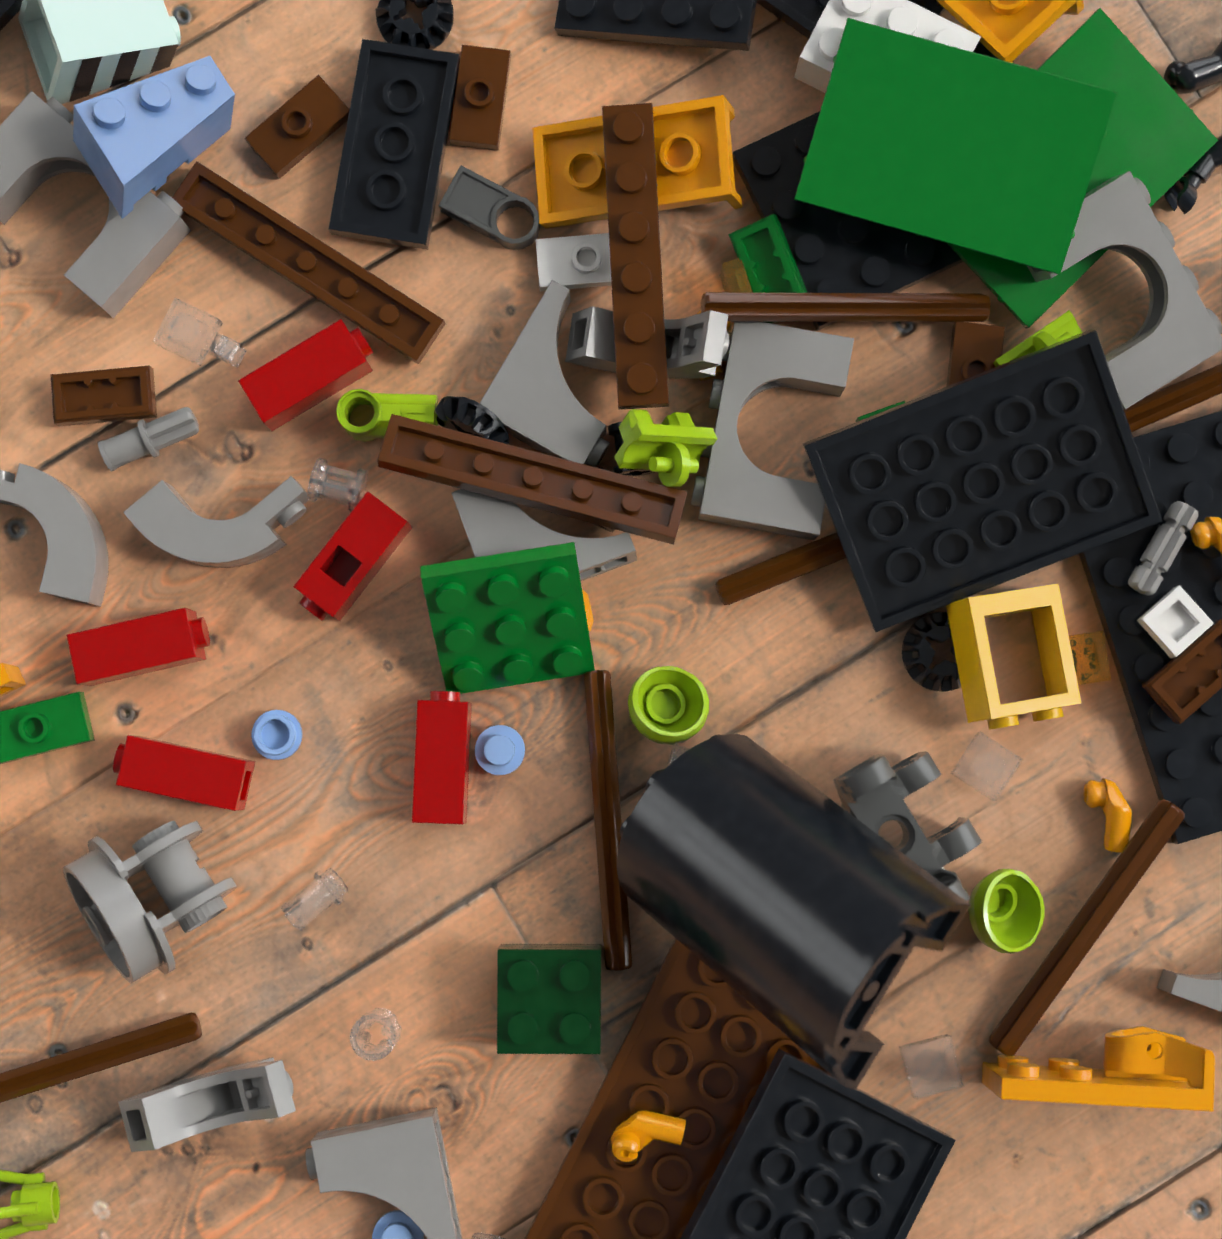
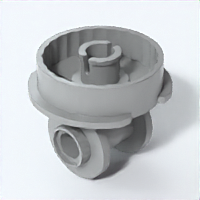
[63,821,237,983]

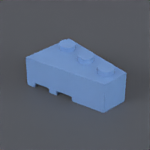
[73,56,235,219]

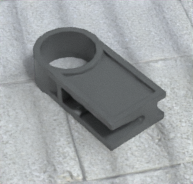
[438,165,540,250]

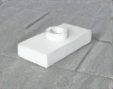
[535,233,612,292]

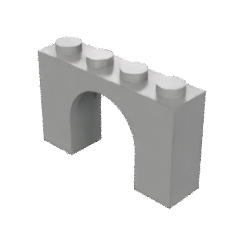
[0,91,191,318]
[1027,171,1222,409]
[691,321,854,541]

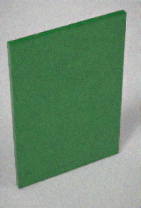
[947,8,1218,329]
[794,18,1118,275]

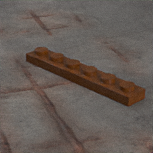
[602,103,669,410]
[172,161,445,365]
[378,414,687,545]

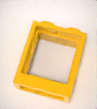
[946,583,1081,730]

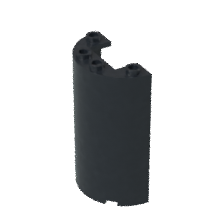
[617,734,971,1090]

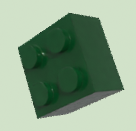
[497,944,601,1054]

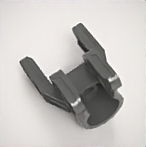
[833,751,982,901]

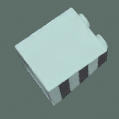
[18,0,181,104]

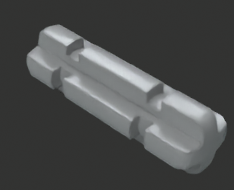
[1128,501,1198,596]

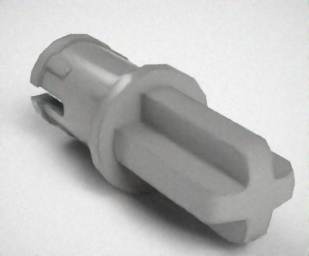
[98,407,199,471]

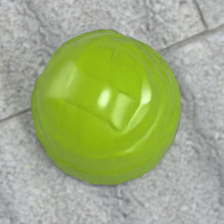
[628,666,709,745]
[968,869,1045,953]

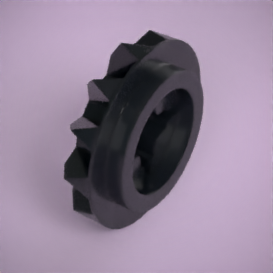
[375,0,454,50]
[435,396,510,444]
[902,612,961,692]

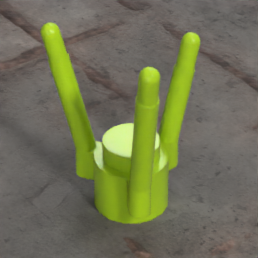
[0,1170,60,1239]

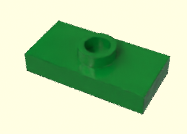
[728,214,808,324]
[0,692,95,764]

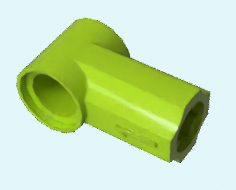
[336,389,438,442]

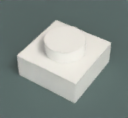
[1137,585,1214,658]

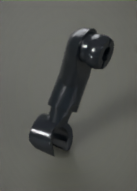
[1164,41,1222,94]
[1164,136,1222,214]

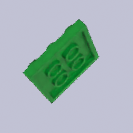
[420,542,595,694]

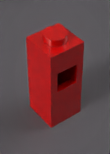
[238,319,374,431]
[293,491,413,621]
[66,608,210,686]
[412,691,472,825]
[113,735,256,811]

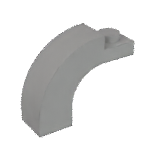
[565,306,729,379]
[0,463,109,607]
[123,476,311,568]
[118,1057,296,1152]

